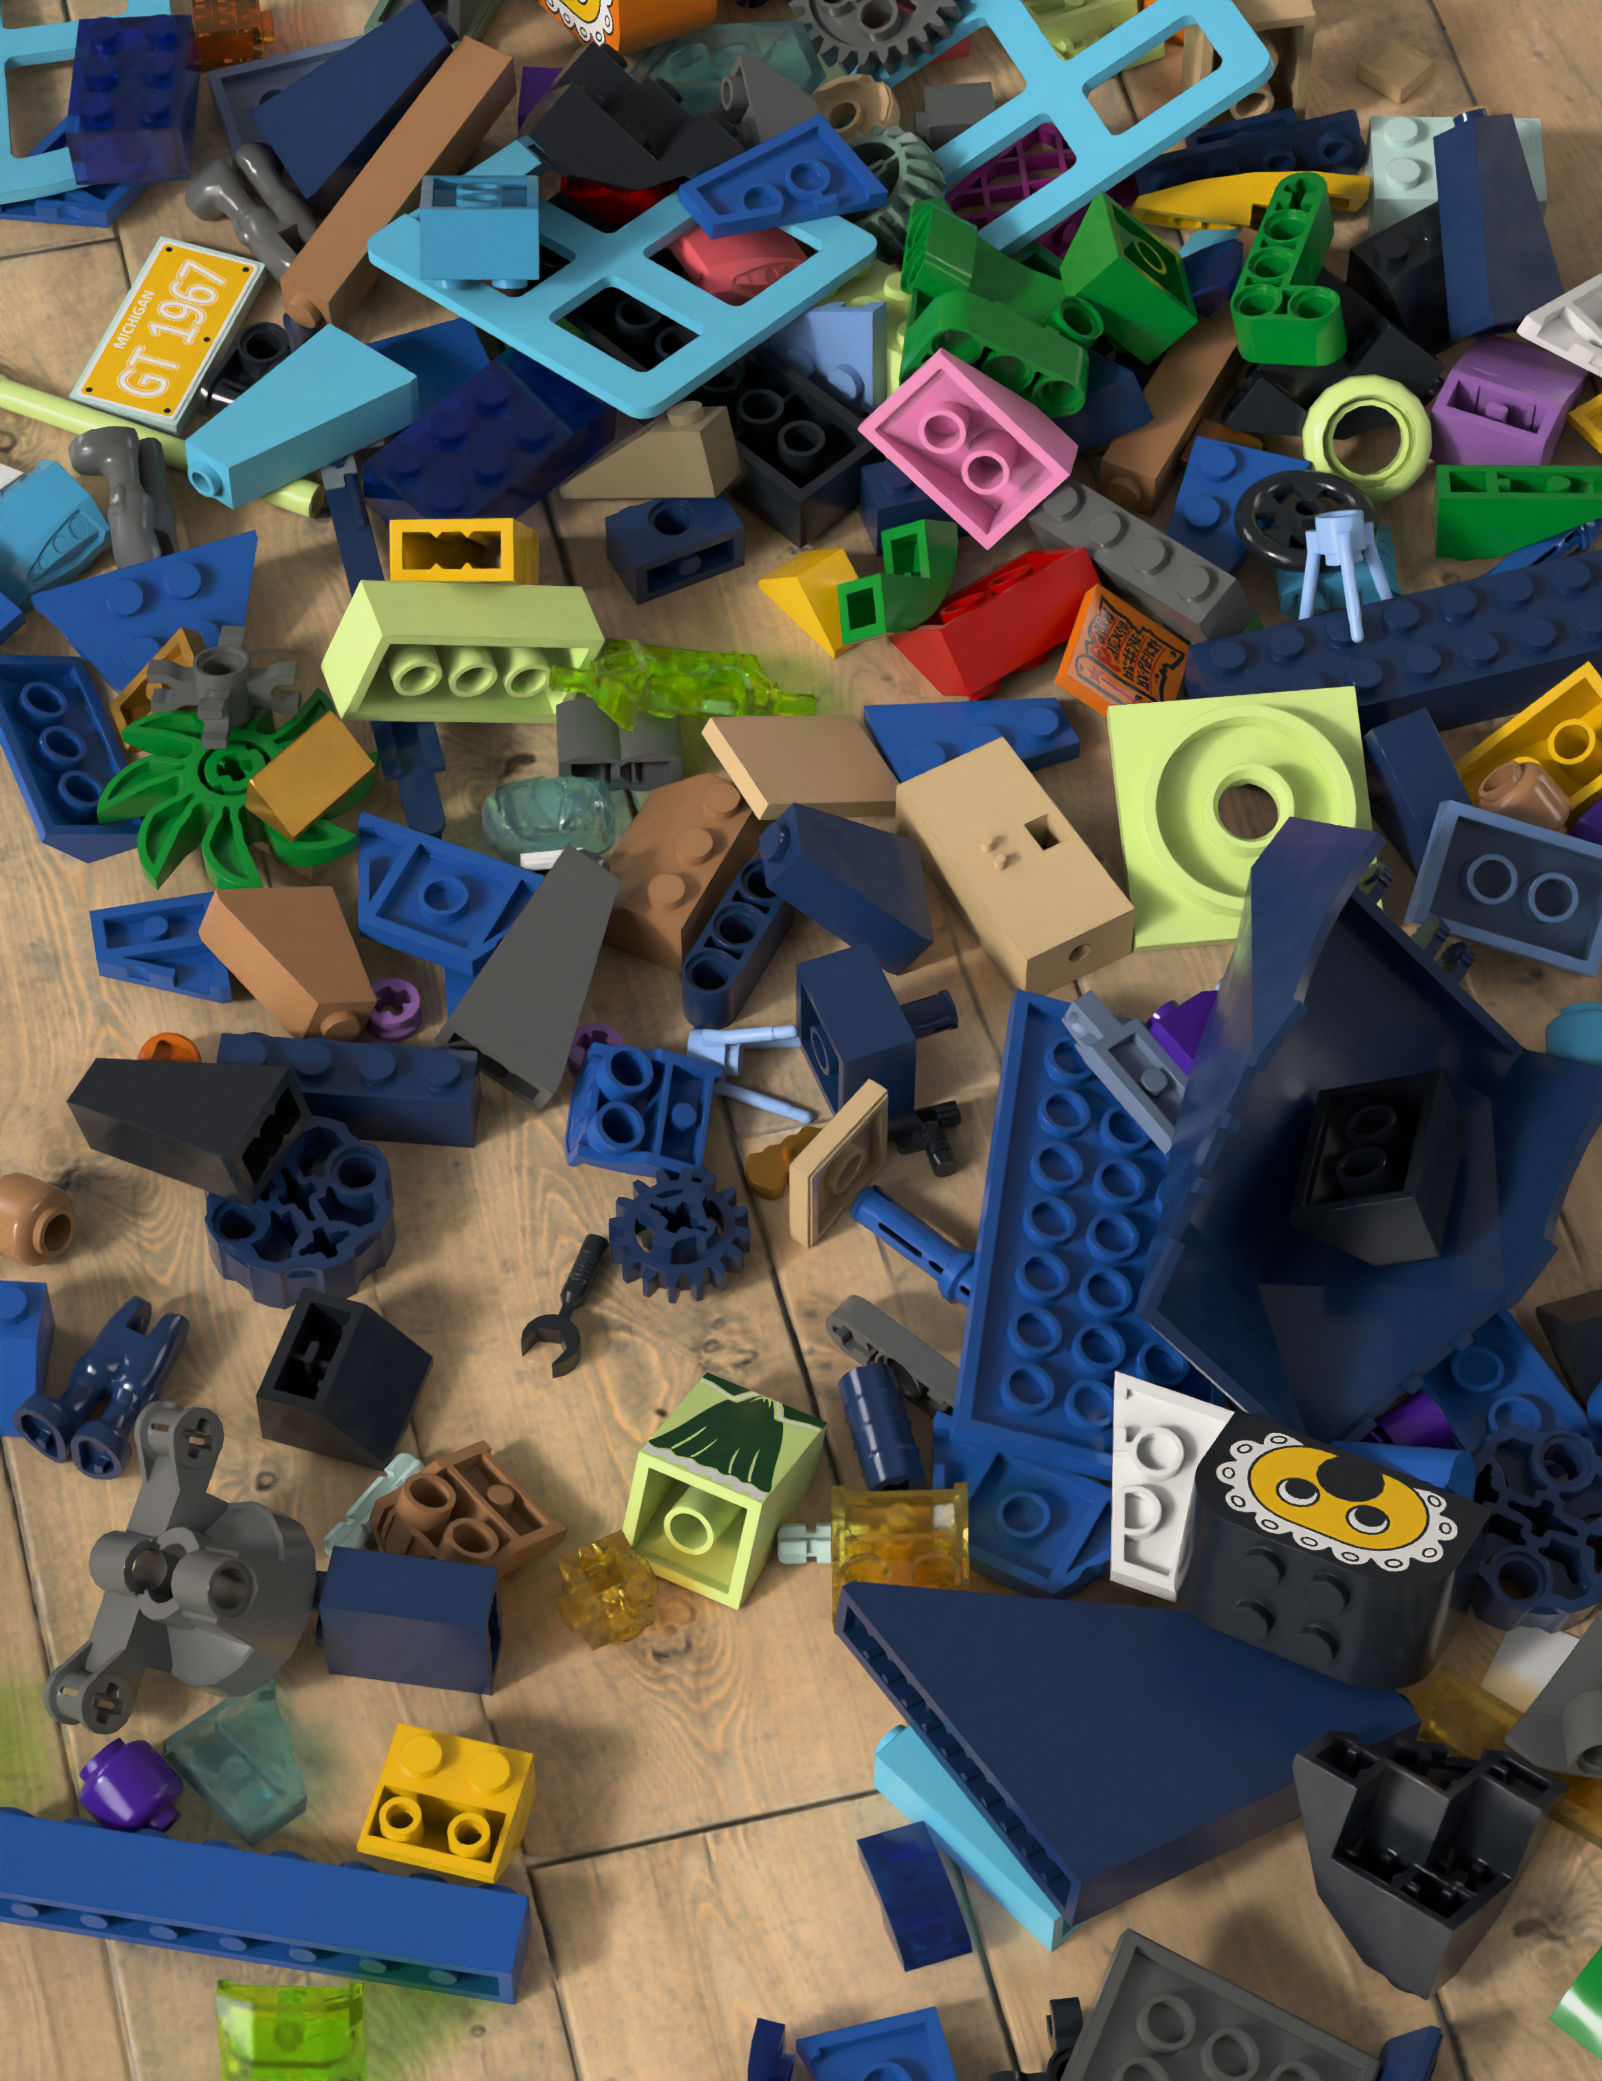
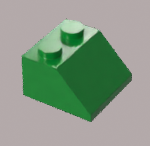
[1059,191,1199,366]

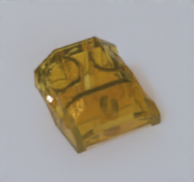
[831,1482,970,1635]

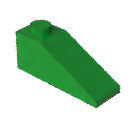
[1432,465,1602,561]

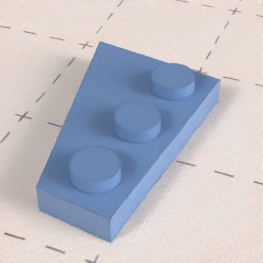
[744,302,887,414]

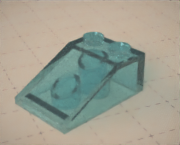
[629,21,826,115]

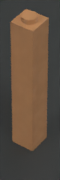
[279,35,517,330]
[1099,226,1258,518]

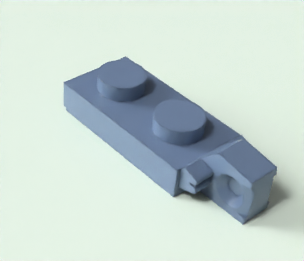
[1061,990,1188,1156]

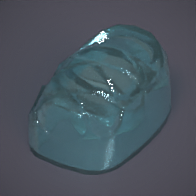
[481,775,617,867]

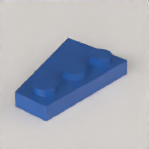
[678,113,889,240]

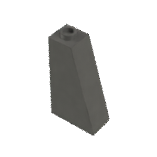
[434,844,621,1112]

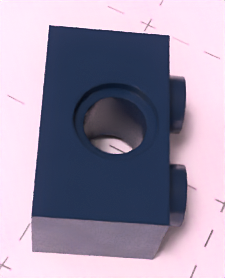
[605,492,745,605]

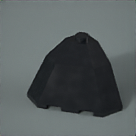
[1221,264,1445,440]
[1292,1730,1571,2000]

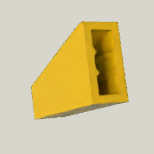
[390,518,540,585]

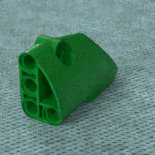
[899,198,1104,419]

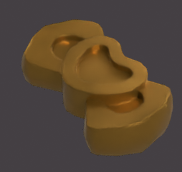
[744,1126,821,1200]

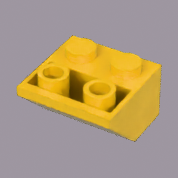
[357,1722,537,1884]

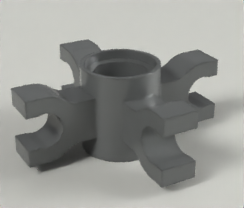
[146,626,302,749]

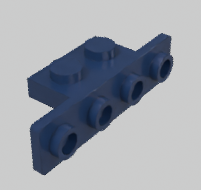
[1135,107,1364,196]

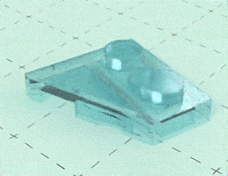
[162,1678,307,1848]

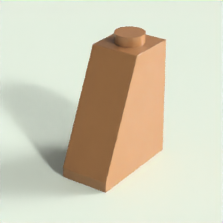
[198,886,377,1042]

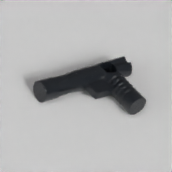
[887,1100,961,1177]

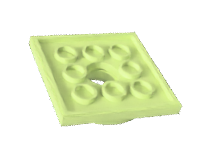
[1106,686,1383,952]

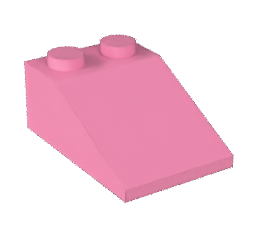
[858,348,1079,551]

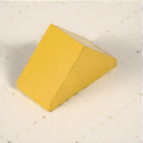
[758,548,859,659]

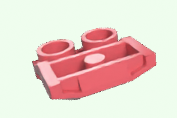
[668,224,808,306]

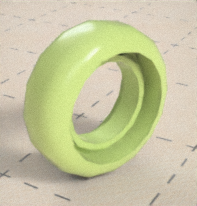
[1302,374,1433,504]

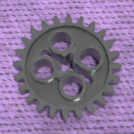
[789,0,963,76]

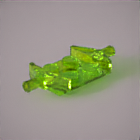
[549,638,816,731]

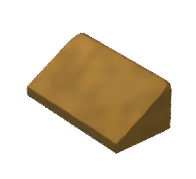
[245,711,375,843]

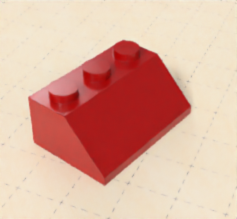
[889,547,1103,701]

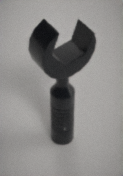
[521,1234,610,1378]

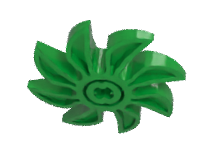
[97,688,380,890]

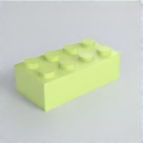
[320,580,605,724]

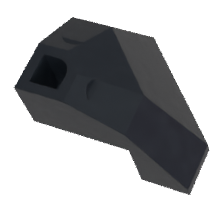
[516,41,746,194]

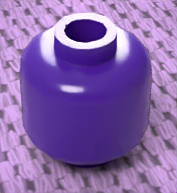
[79,1738,184,1834]

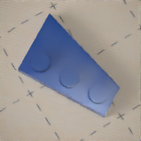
[1166,436,1312,576]
[864,698,1080,784]
[796,2006,958,2081]

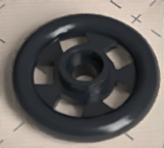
[1234,470,1378,573]

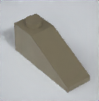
[559,401,742,499]

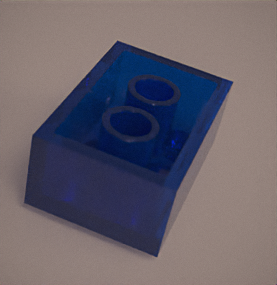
[65,14,201,185]

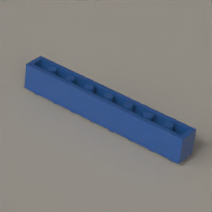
[0,1807,532,2005]

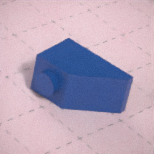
[0,1280,55,1438]

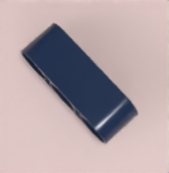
[682,857,794,1030]

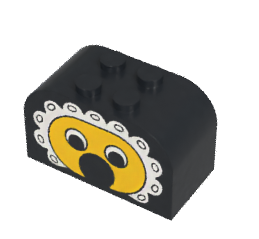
[1174,1409,1493,1690]

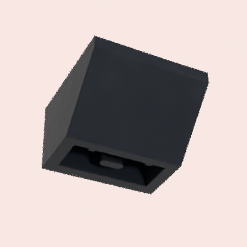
[256,1287,434,1472]

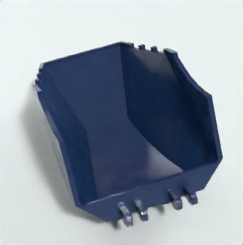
[1134,817,1602,1445]

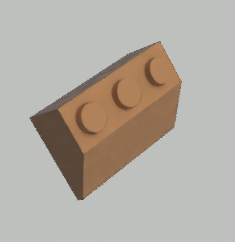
[602,772,763,974]

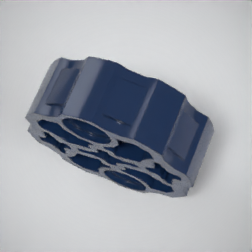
[204,1115,396,1309]
[1470,1425,1602,1634]

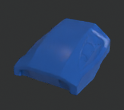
[563,1042,722,1183]

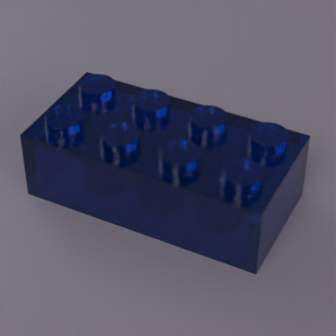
[363,346,617,526]

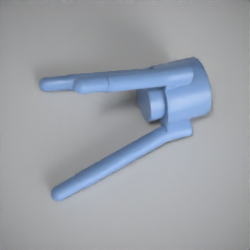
[1299,509,1393,643]
[687,1025,813,1124]

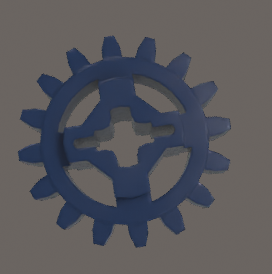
[608,1168,751,1303]

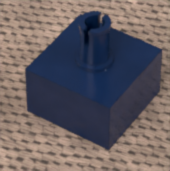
[796,942,959,1117]

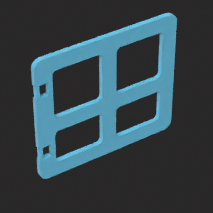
[843,0,1275,257]
[367,140,877,419]

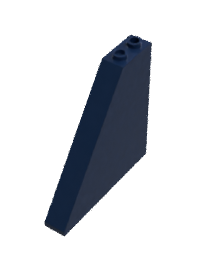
[834,1581,1422,1928]

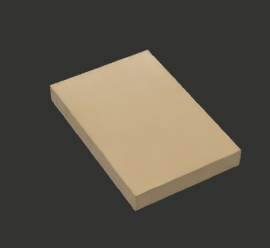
[701,715,900,820]

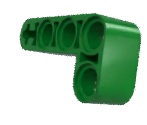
[1230,172,1348,366]

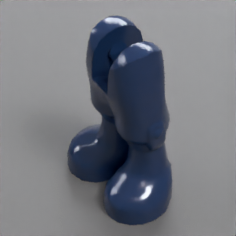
[13,1295,190,1480]

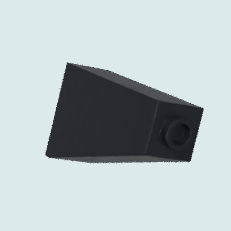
[66,1058,312,1205]

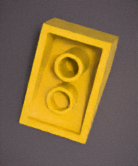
[1454,661,1602,835]

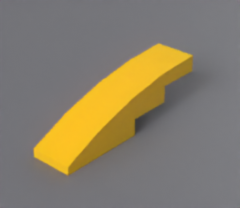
[1129,171,1371,232]

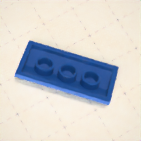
[0,655,145,863]

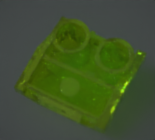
[216,1980,367,2081]

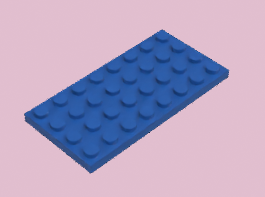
[949,989,1226,1481]

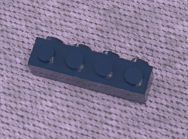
[216,1032,482,1148]

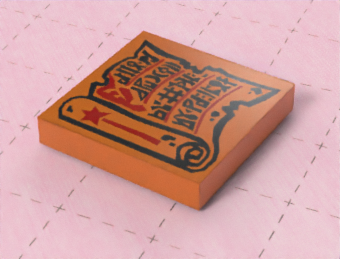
[1055,583,1189,718]

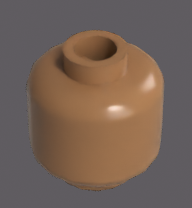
[1478,761,1571,835]
[0,1172,76,1267]

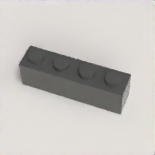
[1025,476,1257,644]

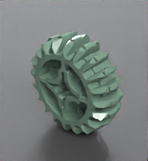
[812,125,948,265]

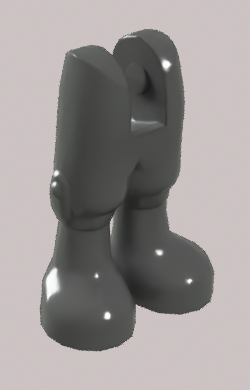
[185,142,319,283]
[68,426,180,570]

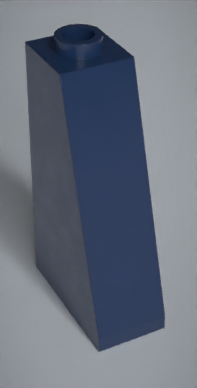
[250,0,460,220]
[1433,108,1565,342]

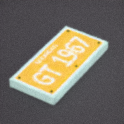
[68,236,268,438]

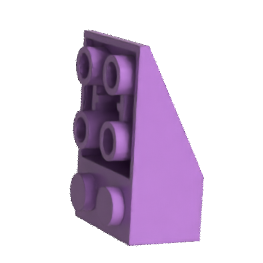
[1429,335,1592,465]

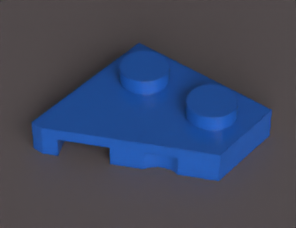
[89,891,232,1004]

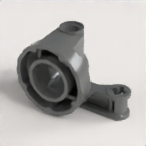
[43,1400,317,1735]

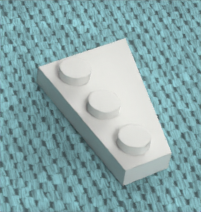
[1110,1371,1234,1603]

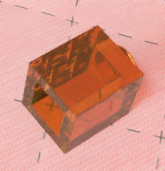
[192,0,275,74]

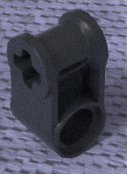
[198,322,291,419]

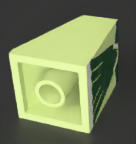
[617,1372,828,1610]

